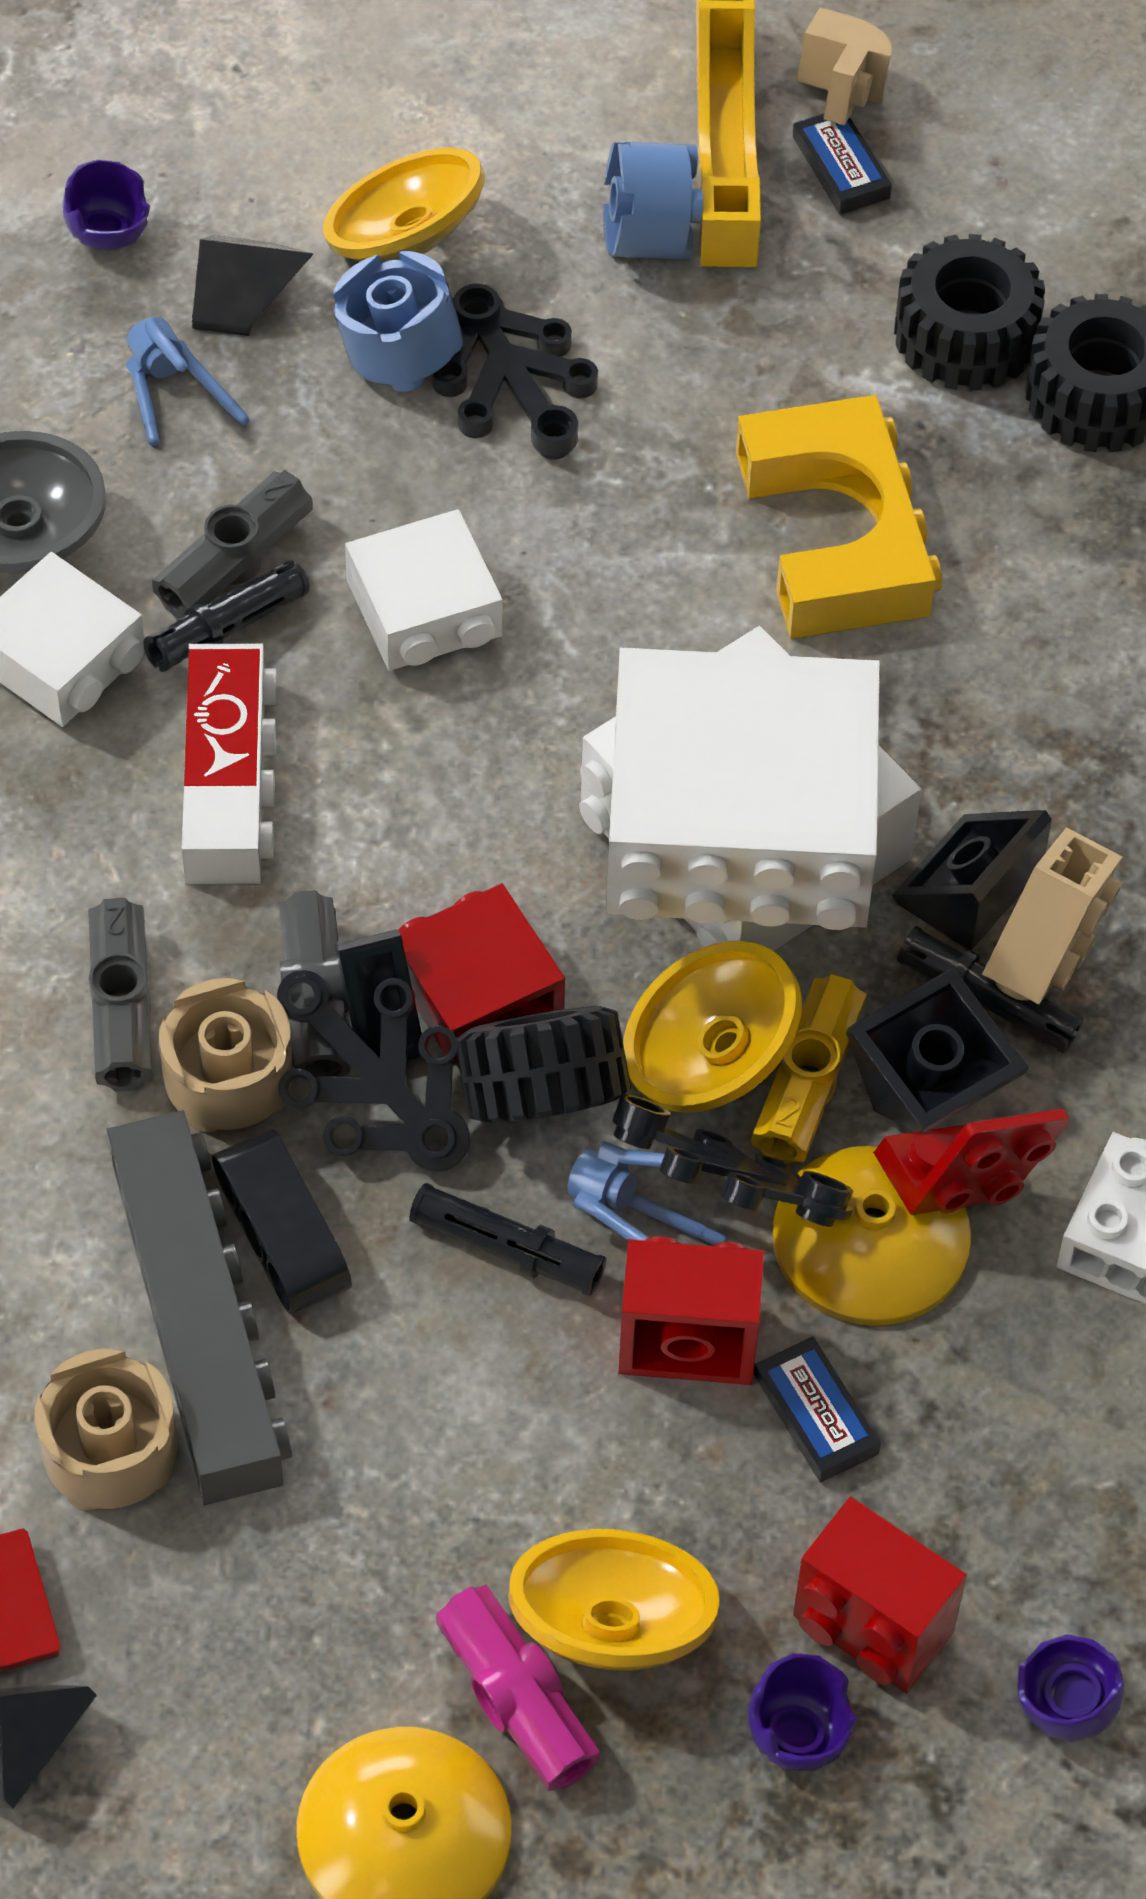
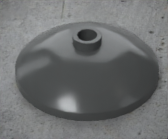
[0,431,106,572]

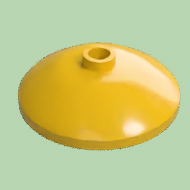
[323,147,485,261]
[623,941,802,1113]
[772,1146,971,1326]
[508,1529,720,1670]
[297,1727,511,1899]

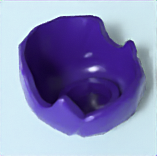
[63,159,150,251]
[1017,1634,1124,1742]
[748,1653,857,1771]

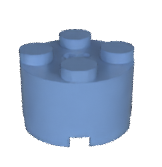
[603,141,703,260]
[333,251,464,392]

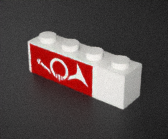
[182,644,277,884]

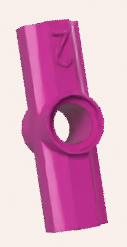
[436,1584,600,1792]

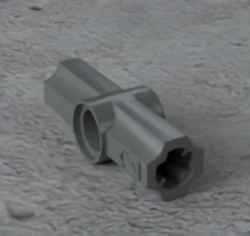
[152,469,313,619]
[279,890,350,1081]
[88,898,153,1092]

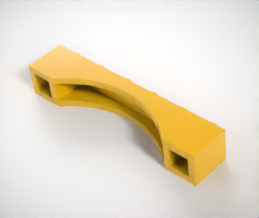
[696,0,761,267]

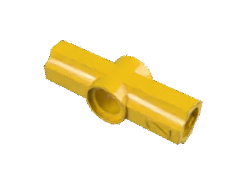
[751,974,867,1165]

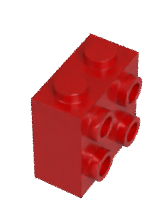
[398,883,565,1064]

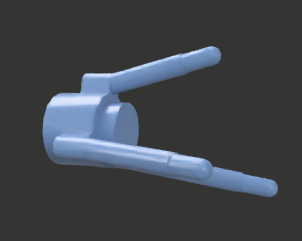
[126,317,249,446]
[568,1141,728,1245]

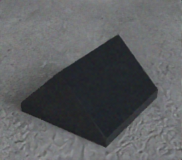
[892,810,1052,951]
[846,968,1029,1133]

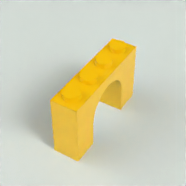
[735,395,942,639]

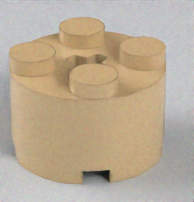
[159,978,293,1133]
[34,1348,178,1511]

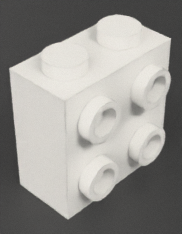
[345,509,503,671]
[0,552,145,727]
[1056,1132,1146,1305]

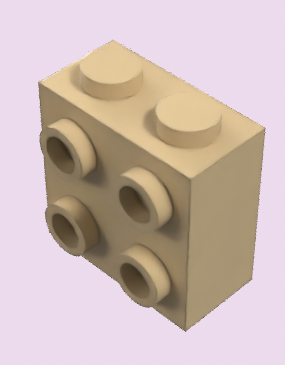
[982,827,1123,1004]

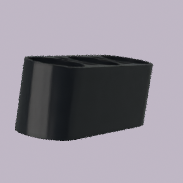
[212,1129,352,1314]

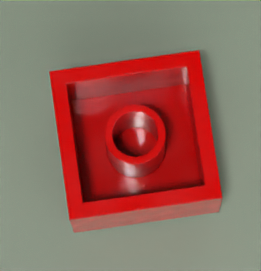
[618,1236,764,1385]
[793,1496,967,1694]

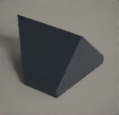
[192,235,314,336]
[0,1685,97,1809]

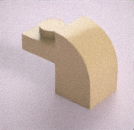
[796,7,892,125]

